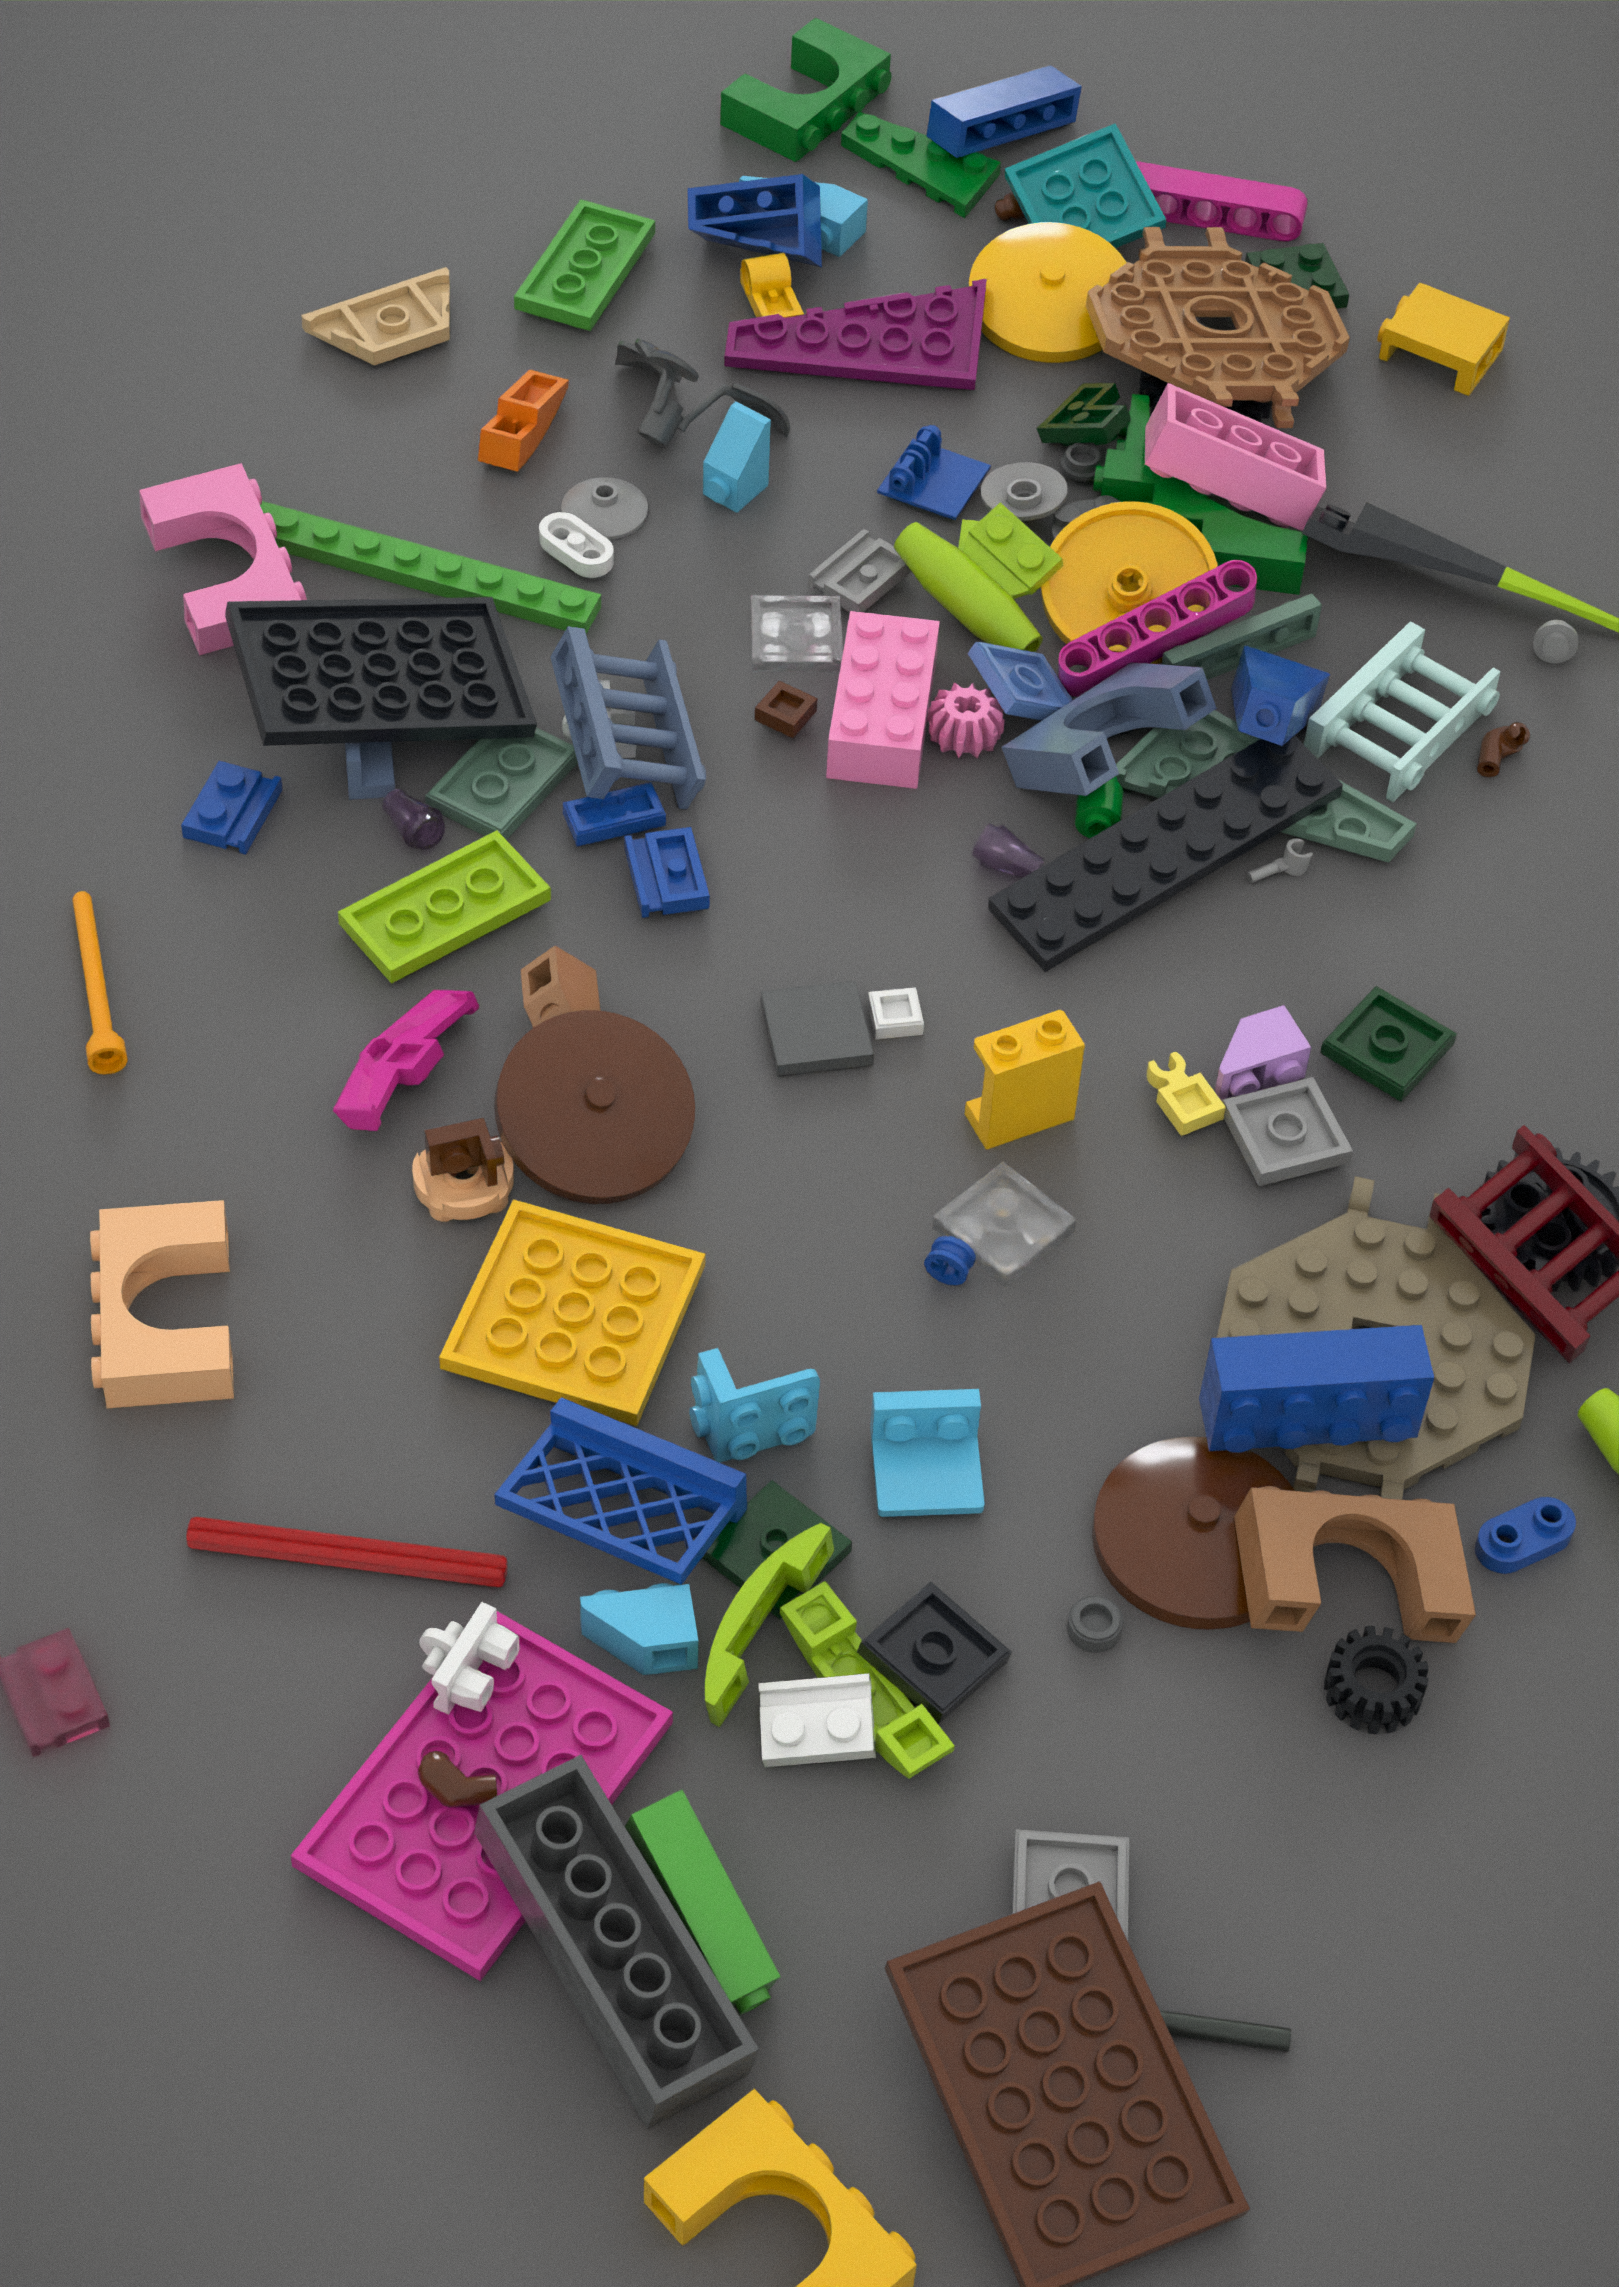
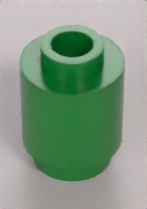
[1075,776,1124,839]

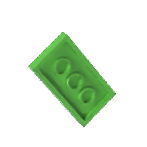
[514,199,655,331]

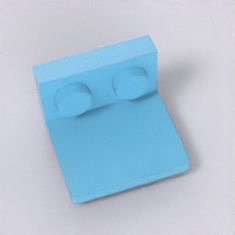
[870,1389,985,1517]

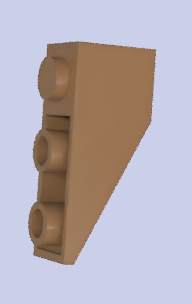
[521,946,600,1028]

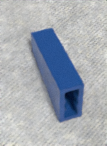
[1231,646,1330,746]

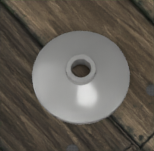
[981,462,1068,521]
[561,477,648,540]

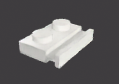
[759,1674,876,1767]

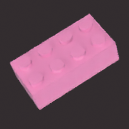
[1145,383,1326,531]
[826,611,940,789]

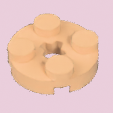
[412,1142,514,1222]

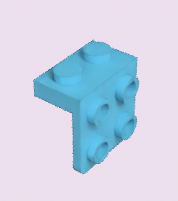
[689,1348,820,1463]

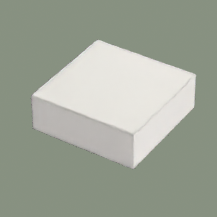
[868,987,924,1040]

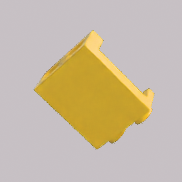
[1377,282,1510,396]
[964,1010,1085,1150]

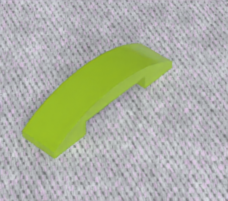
[705,1523,834,1727]
[780,1581,955,1779]

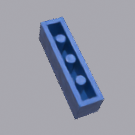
[926,65,1082,158]

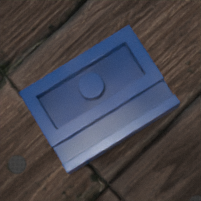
[181,761,283,855]
[624,827,710,918]

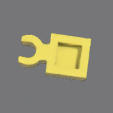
[1146,1052,1226,1136]

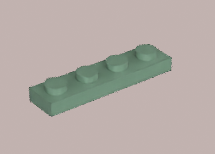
[1162,593,1322,680]

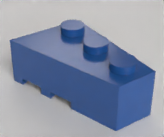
[687,174,822,268]

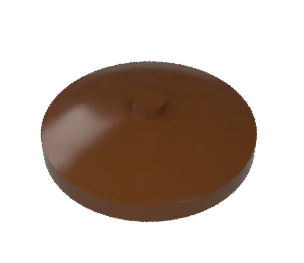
[494,1010,695,1204]
[1092,1436,1295,1630]

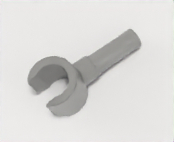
[1247,838,1313,883]

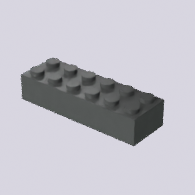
[474,1755,759,2129]

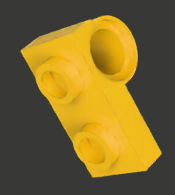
[740,253,804,318]

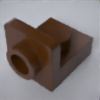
[424,1117,505,1187]

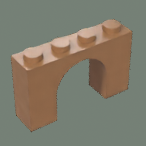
[1234,1486,1476,1643]

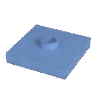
[968,642,1073,721]

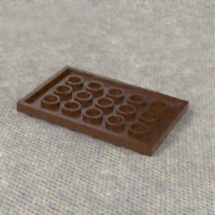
[884,1881,1250,2287]

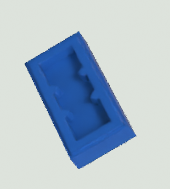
[563,782,666,846]

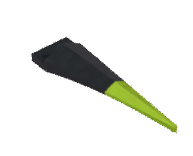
[1302,502,1619,633]

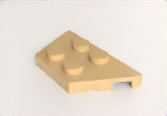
[301,267,450,365]

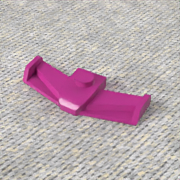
[333,989,479,1131]

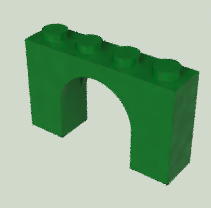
[720,17,892,162]

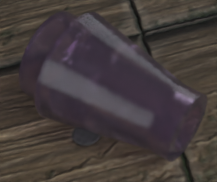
[383,789,445,850]
[972,823,1045,878]

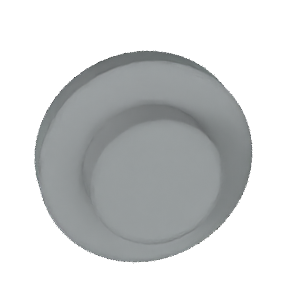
[1533,620,1578,664]

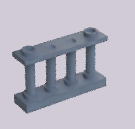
[550,626,706,809]

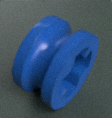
[924,1236,976,1286]

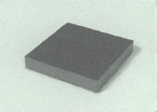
[760,980,874,1076]

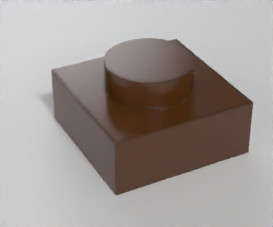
[755,681,818,738]

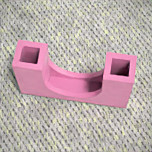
[139,463,307,656]

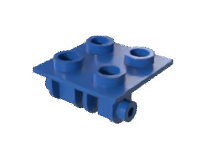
[877,425,991,521]

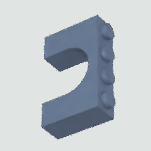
[1002,662,1217,796]

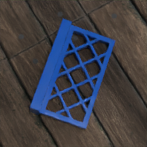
[494,1397,747,1585]

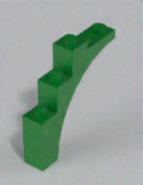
[1093,394,1308,595]

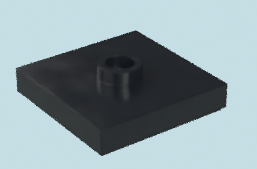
[857,1582,1012,1724]

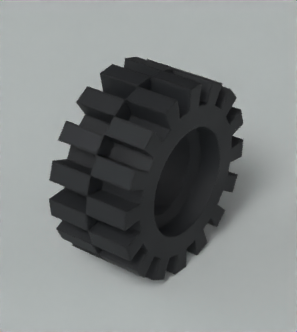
[1324,1626,1429,1734]

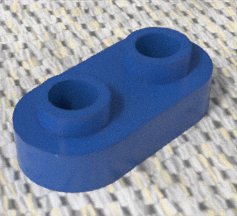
[1475,1497,1576,1574]

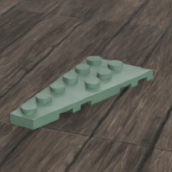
[1116,710,1417,863]

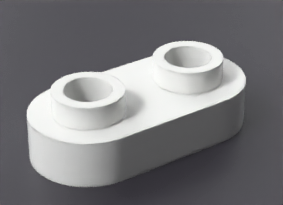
[539,512,614,578]

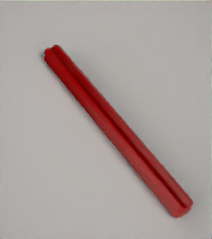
[186,1517,508,1587]

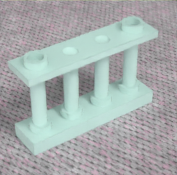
[1304,621,1501,802]

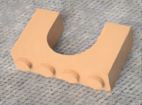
[90,1200,234,1409]

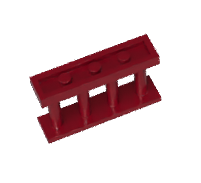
[1429,1125,1619,1364]

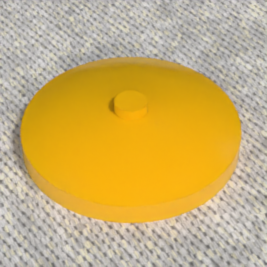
[969,222,1127,363]
[1041,502,1218,664]

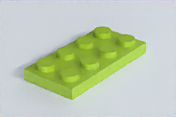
[338,830,551,984]

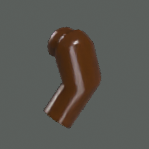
[1477,722,1530,777]

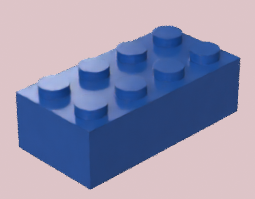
[1199,1325,1434,1453]

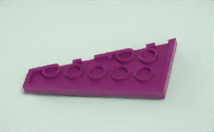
[724,278,987,390]

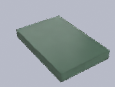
[425,727,578,840]

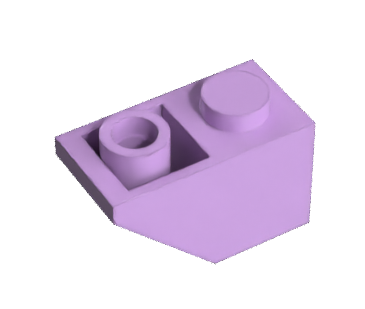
[1215,1005,1311,1101]

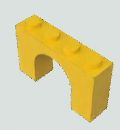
[644,2088,917,2287]

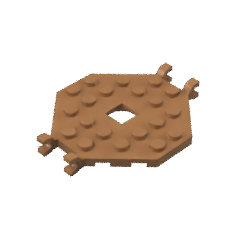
[1085,227,1350,428]

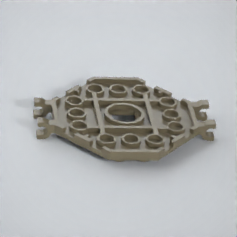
[1217,1176,1535,1500]

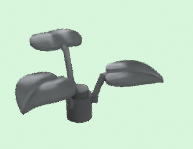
[615,338,790,449]

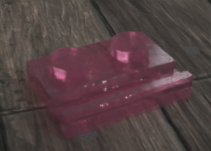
[0,1628,110,1757]

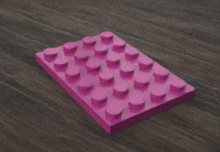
[290,1611,673,1981]

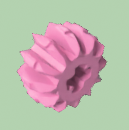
[927,683,1005,759]

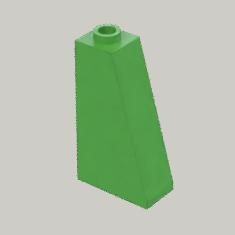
[625,1790,781,2015]

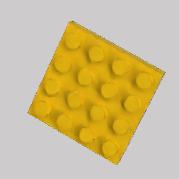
[439,1199,706,1426]

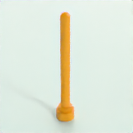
[73,891,128,1075]

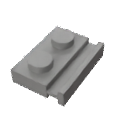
[808,529,911,612]

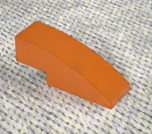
[478,370,569,472]

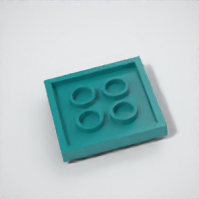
[1005,123,1166,248]

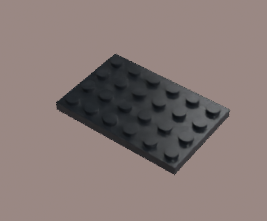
[225,597,537,746]

